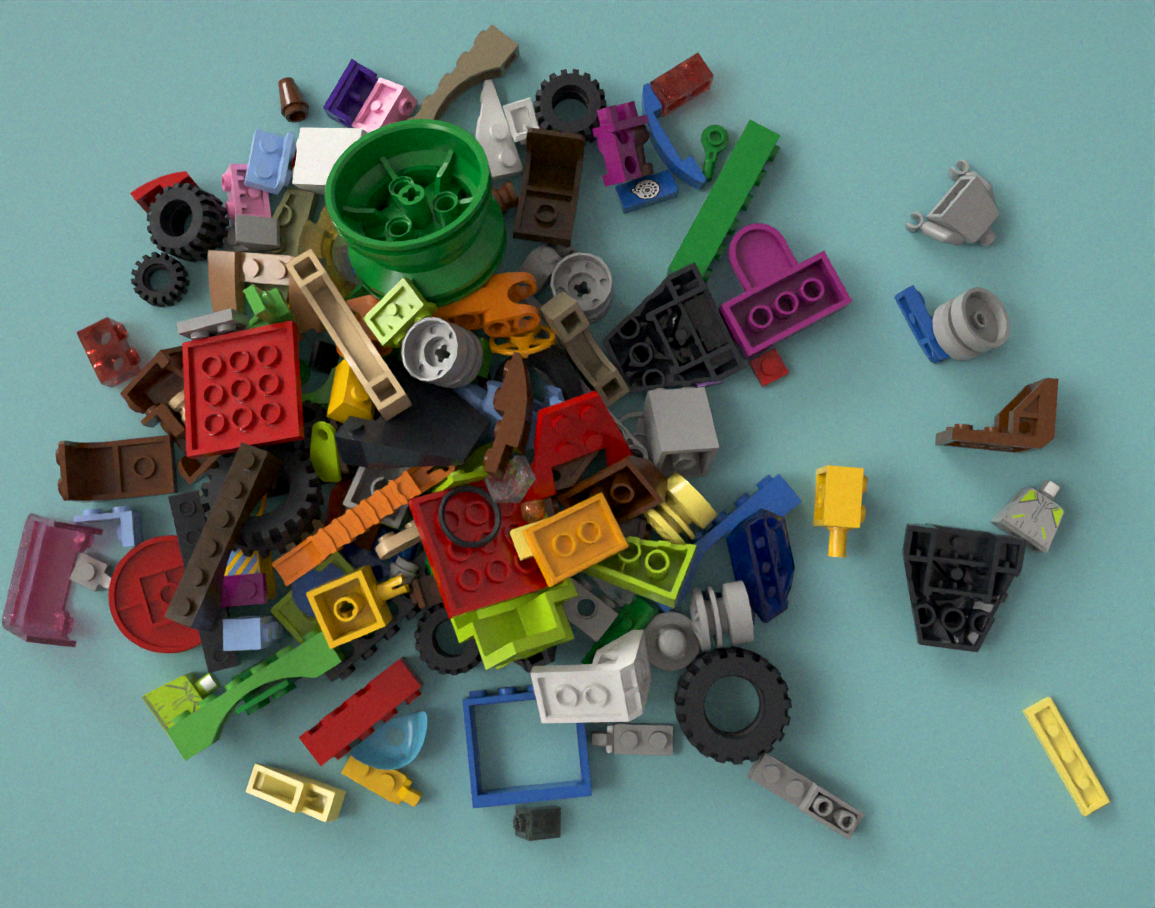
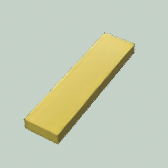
[1022,697,1111,817]

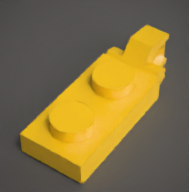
[341,755,423,807]

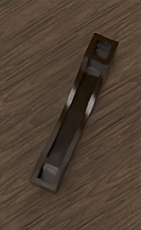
[165,442,283,632]

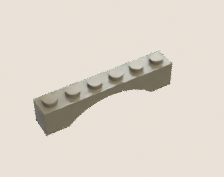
[407,24,520,120]

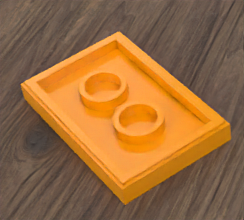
[522,492,629,587]

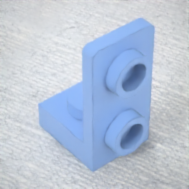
[74,506,144,547]

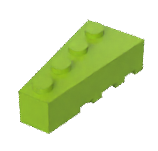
[581,536,697,608]

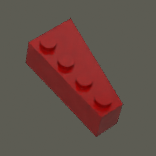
[299,656,424,766]

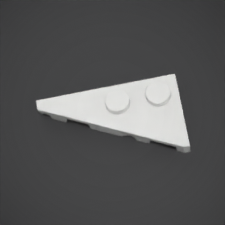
[475,79,524,181]

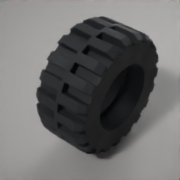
[674,646,792,765]

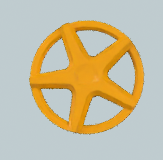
[489,325,556,358]

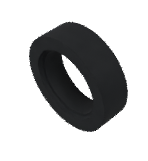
[494,345,583,401]

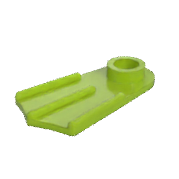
[309,421,342,482]

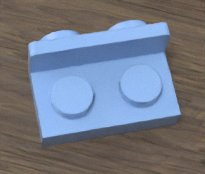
[244,129,296,195]

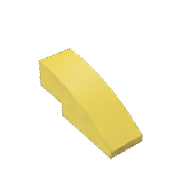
[246,763,346,822]

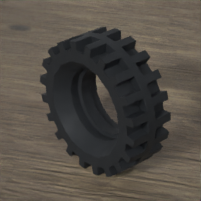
[200,443,324,558]

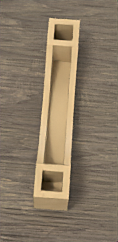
[285,249,412,421]

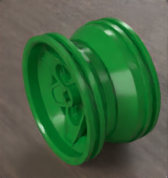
[325,119,507,308]

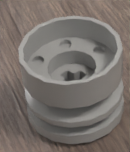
[550,252,613,324]
[401,317,483,389]
[690,580,754,651]

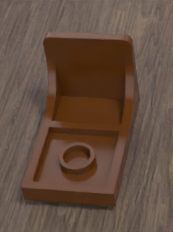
[55,435,178,503]

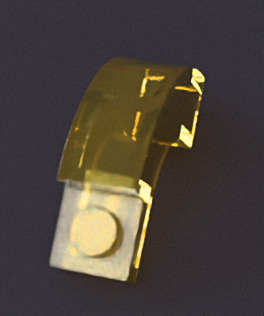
[298,206,356,299]

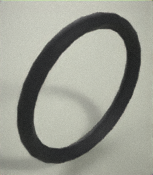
[438,485,502,548]

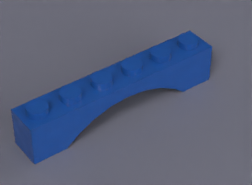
[655,474,802,613]

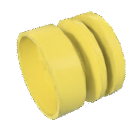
[643,472,717,545]

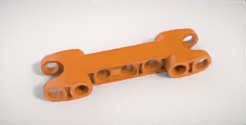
[336,272,540,358]

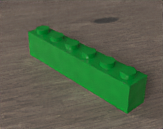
[666,119,781,284]

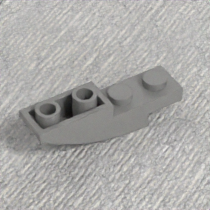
[747,752,865,840]

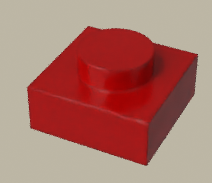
[749,348,789,388]

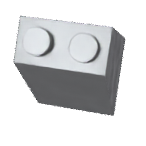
[643,386,720,479]

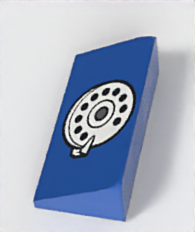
[615,169,679,214]

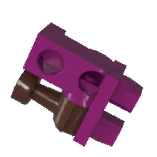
[592,101,654,187]

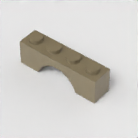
[539,291,630,408]

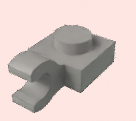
[69,553,112,591]

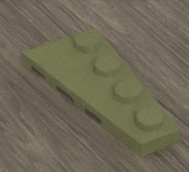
[245,187,318,305]

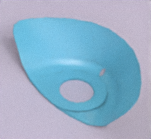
[351,711,428,770]

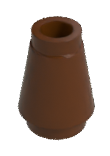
[278,77,309,123]

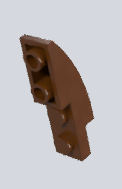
[483,351,533,480]

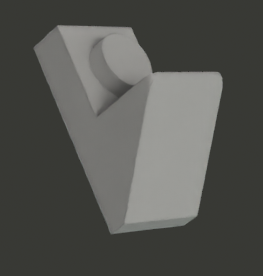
[224,215,280,253]

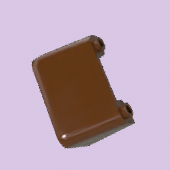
[120,346,234,485]

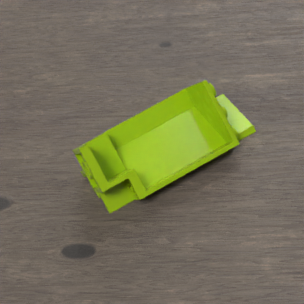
[426,441,578,670]

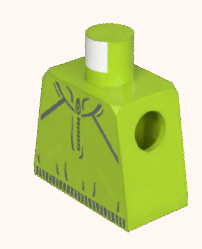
[141,672,221,743]

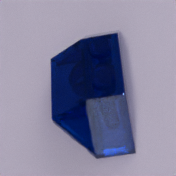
[726,508,795,623]

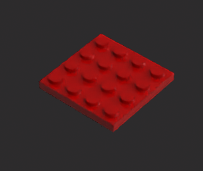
[182,320,304,459]
[408,470,564,620]

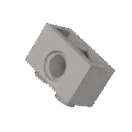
[562,577,618,642]

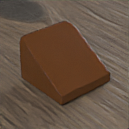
[354,523,385,551]

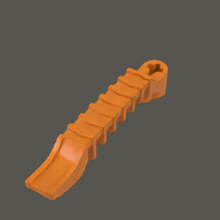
[271,465,460,586]

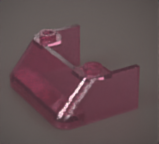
[2,513,103,647]

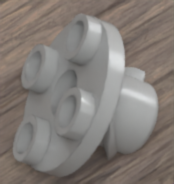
[644,611,700,671]

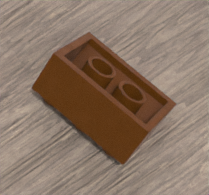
[557,455,668,525]

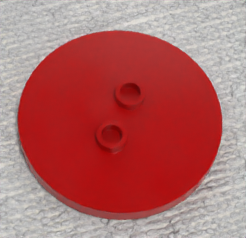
[108,535,230,654]

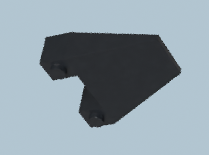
[334,360,492,469]

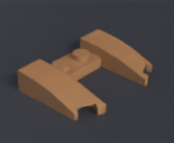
[208,250,326,342]

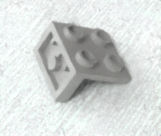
[177,308,250,341]

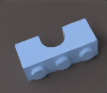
[223,614,286,651]

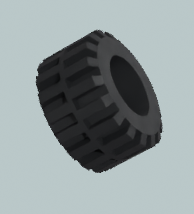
[534,69,607,147]
[146,183,229,262]
[414,602,482,676]

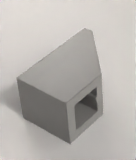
[517,243,579,295]

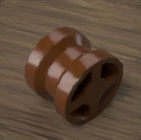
[492,181,519,215]

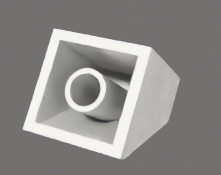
[292,128,368,195]

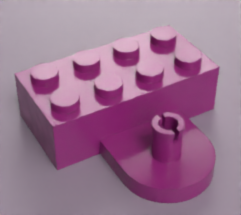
[718,223,852,361]

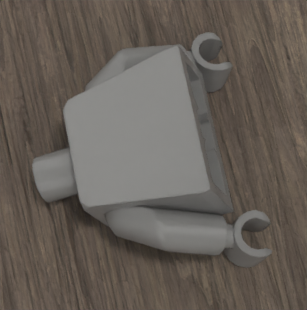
[905,160,999,247]

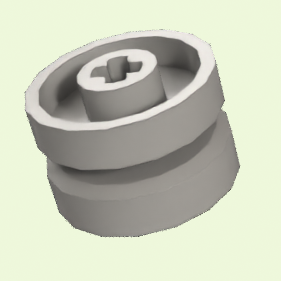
[932,287,1010,362]

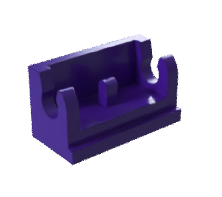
[323,59,378,128]

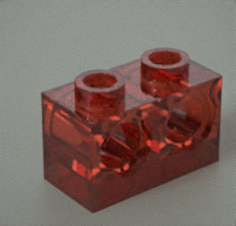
[650,53,714,117]
[76,317,141,388]

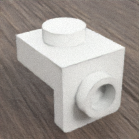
[503,97,540,145]

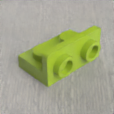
[363,277,438,348]

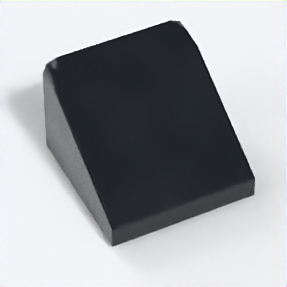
[308,339,340,375]

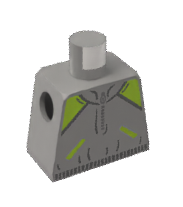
[990,480,1065,553]

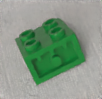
[231,648,302,716]

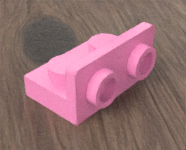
[351,78,417,133]
[221,164,272,227]

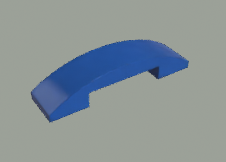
[641,83,706,191]

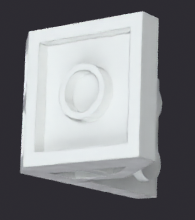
[531,630,653,723]

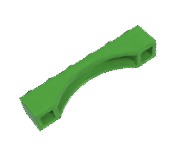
[166,628,347,761]

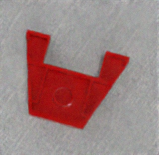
[526,391,634,503]

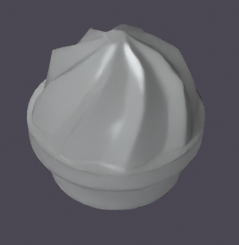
[389,556,420,586]

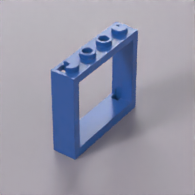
[462,684,592,808]

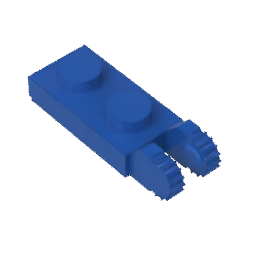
[894,285,950,364]

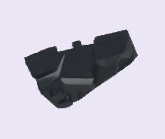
[602,262,746,393]
[902,523,1027,652]

